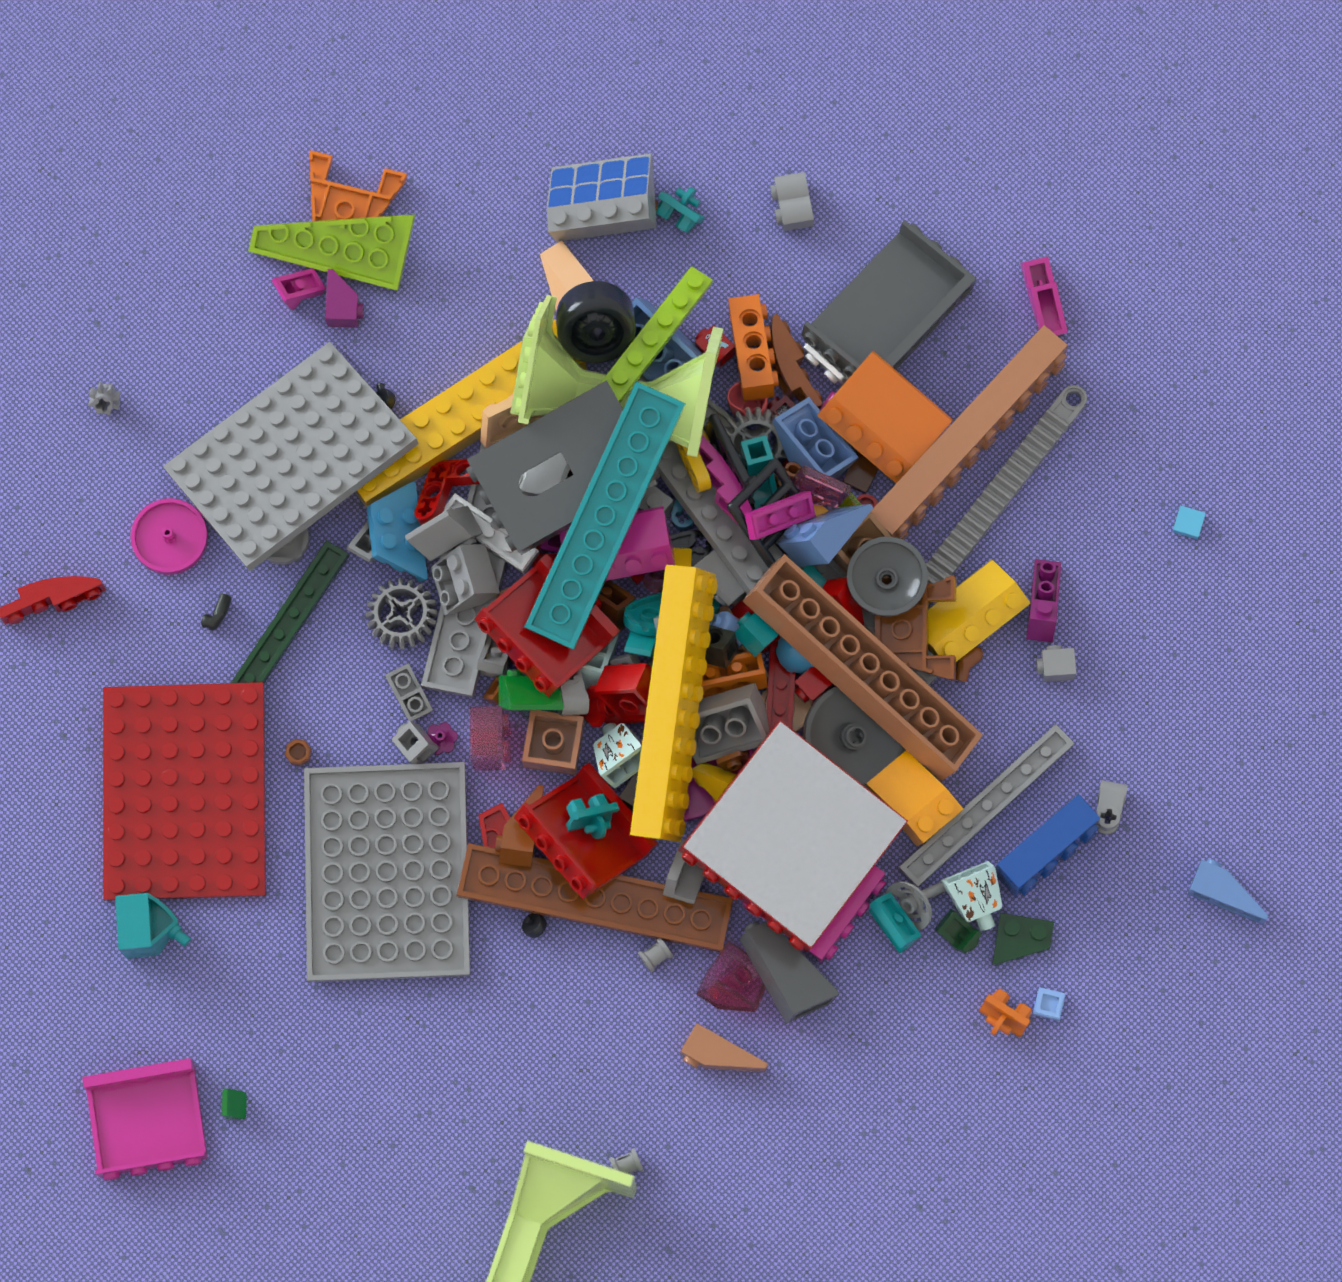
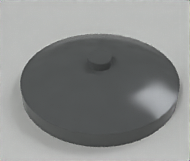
[802,686,906,789]

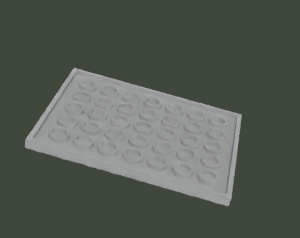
[163,341,419,572]
[304,762,470,982]

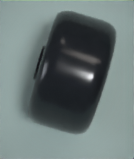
[556,281,636,363]

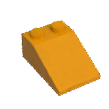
[865,750,963,846]

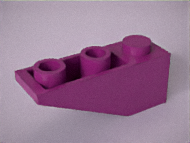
[1026,559,1061,643]

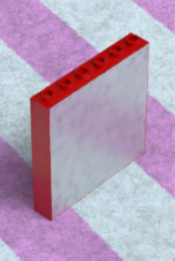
[678,720,908,952]

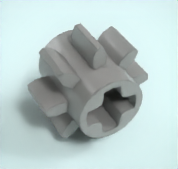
[88,382,121,416]

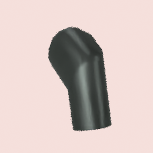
[201,594,232,631]

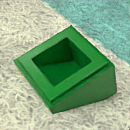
[222,1089,247,1120]

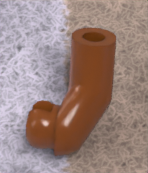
[956,646,983,682]

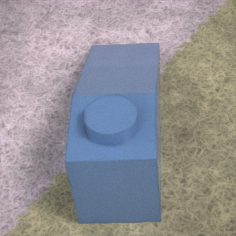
[1187,859,1268,925]

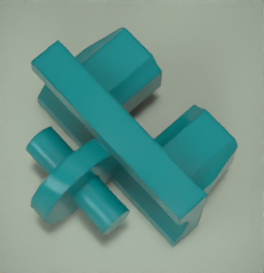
[656,187,705,233]
[566,794,619,839]

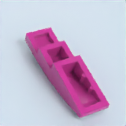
[699,436,752,526]

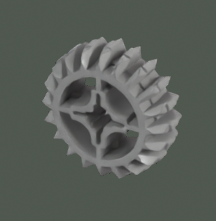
[719,407,787,470]
[365,578,438,650]

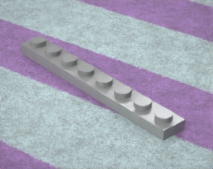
[899,724,1075,888]

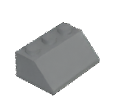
[693,683,770,764]

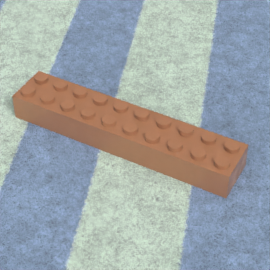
[871,325,1068,540]
[743,554,983,781]

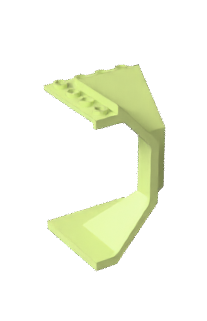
[510,295,723,457]
[486,1141,637,1282]

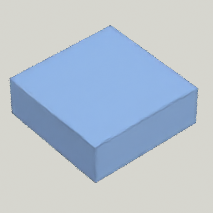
[1033,987,1066,1021]

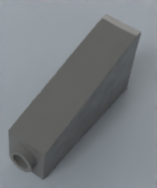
[739,921,839,1024]

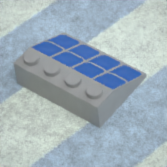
[547,153,657,242]

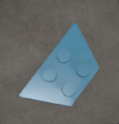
[366,482,428,582]

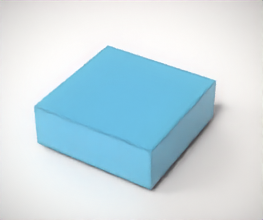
[1172,505,1206,540]

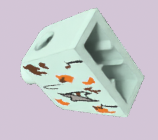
[593,723,642,789]
[941,861,1002,931]

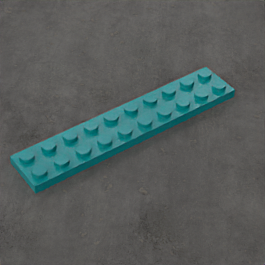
[525,381,686,650]

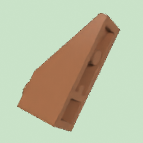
[680,1023,768,1072]

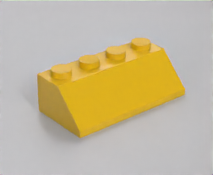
[928,560,1031,662]

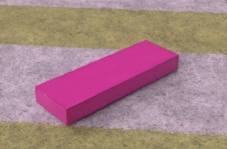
[745,491,816,540]

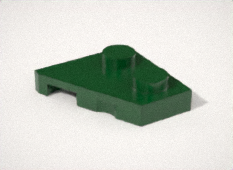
[992,913,1054,966]

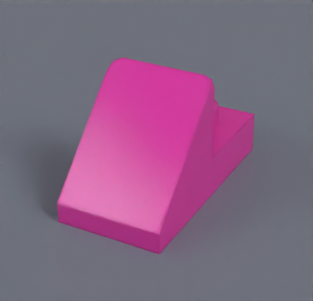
[272,268,326,310]

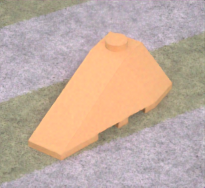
[540,240,594,310]

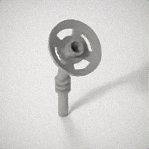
[885,877,947,931]

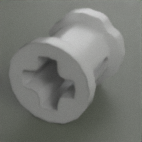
[638,938,673,973]
[609,1148,644,1174]

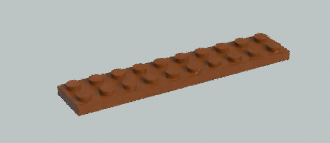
[457,843,733,953]

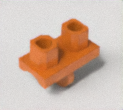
[979,989,1032,1038]

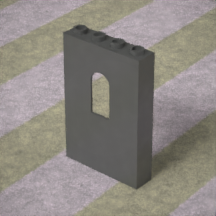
[466,380,661,555]

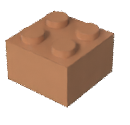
[522,710,585,775]

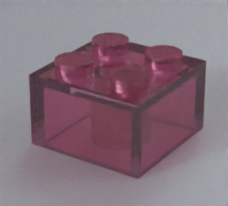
[470,706,511,771]

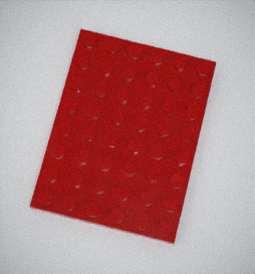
[103,682,266,901]

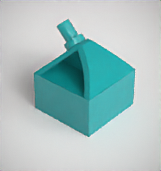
[115,893,191,959]

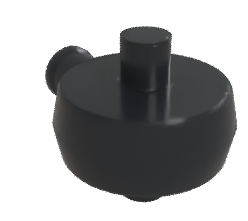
[376,383,396,409]
[522,913,547,938]

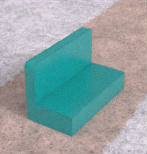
[869,892,922,953]

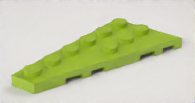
[248,214,416,291]

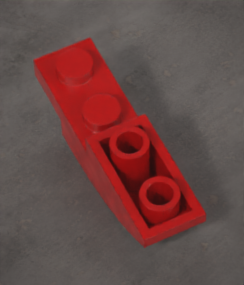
[0,576,106,625]

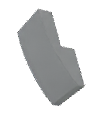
[385,663,433,721]

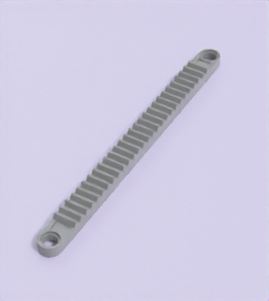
[926,385,1087,607]

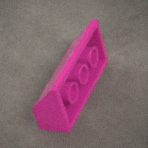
[560,506,675,581]

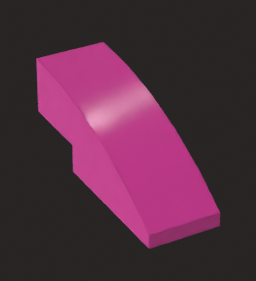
[1020,256,1068,335]

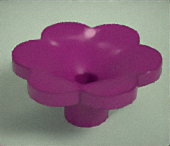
[428,722,458,755]

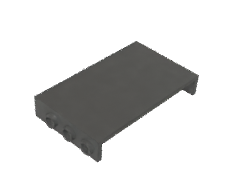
[801,220,977,378]

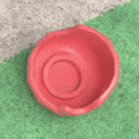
[727,382,769,418]

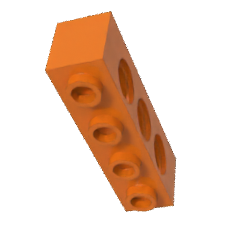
[728,294,779,401]
[702,652,768,698]

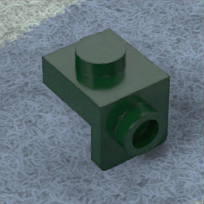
[934,909,982,954]

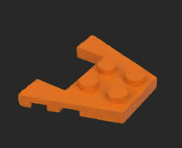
[309,150,407,221]

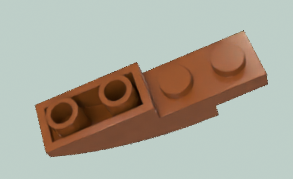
[768,314,823,410]

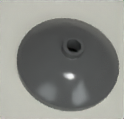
[847,537,928,617]

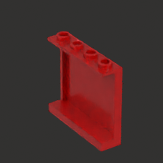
[474,554,620,697]
[514,762,658,899]

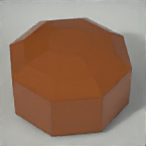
[285,739,312,767]

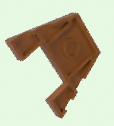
[875,576,956,681]

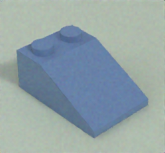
[772,397,859,495]
[778,504,873,567]

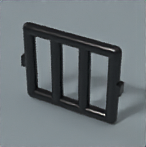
[705,414,755,507]
[727,458,816,569]

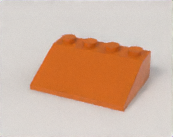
[817,351,953,483]

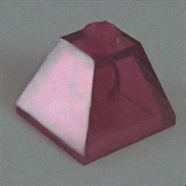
[696,941,766,1012]

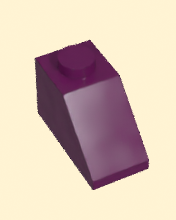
[325,269,364,328]

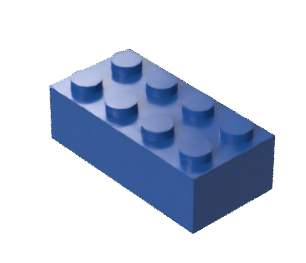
[996,794,1100,898]

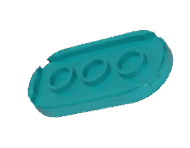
[623,592,720,636]

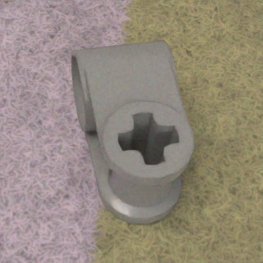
[557,670,589,716]
[1096,780,1128,835]

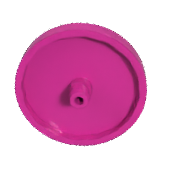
[131,498,208,575]

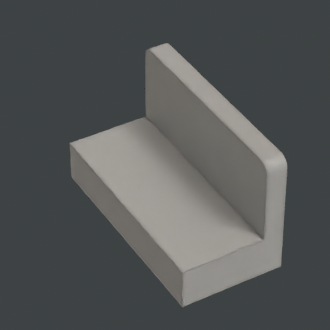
[663,839,704,904]

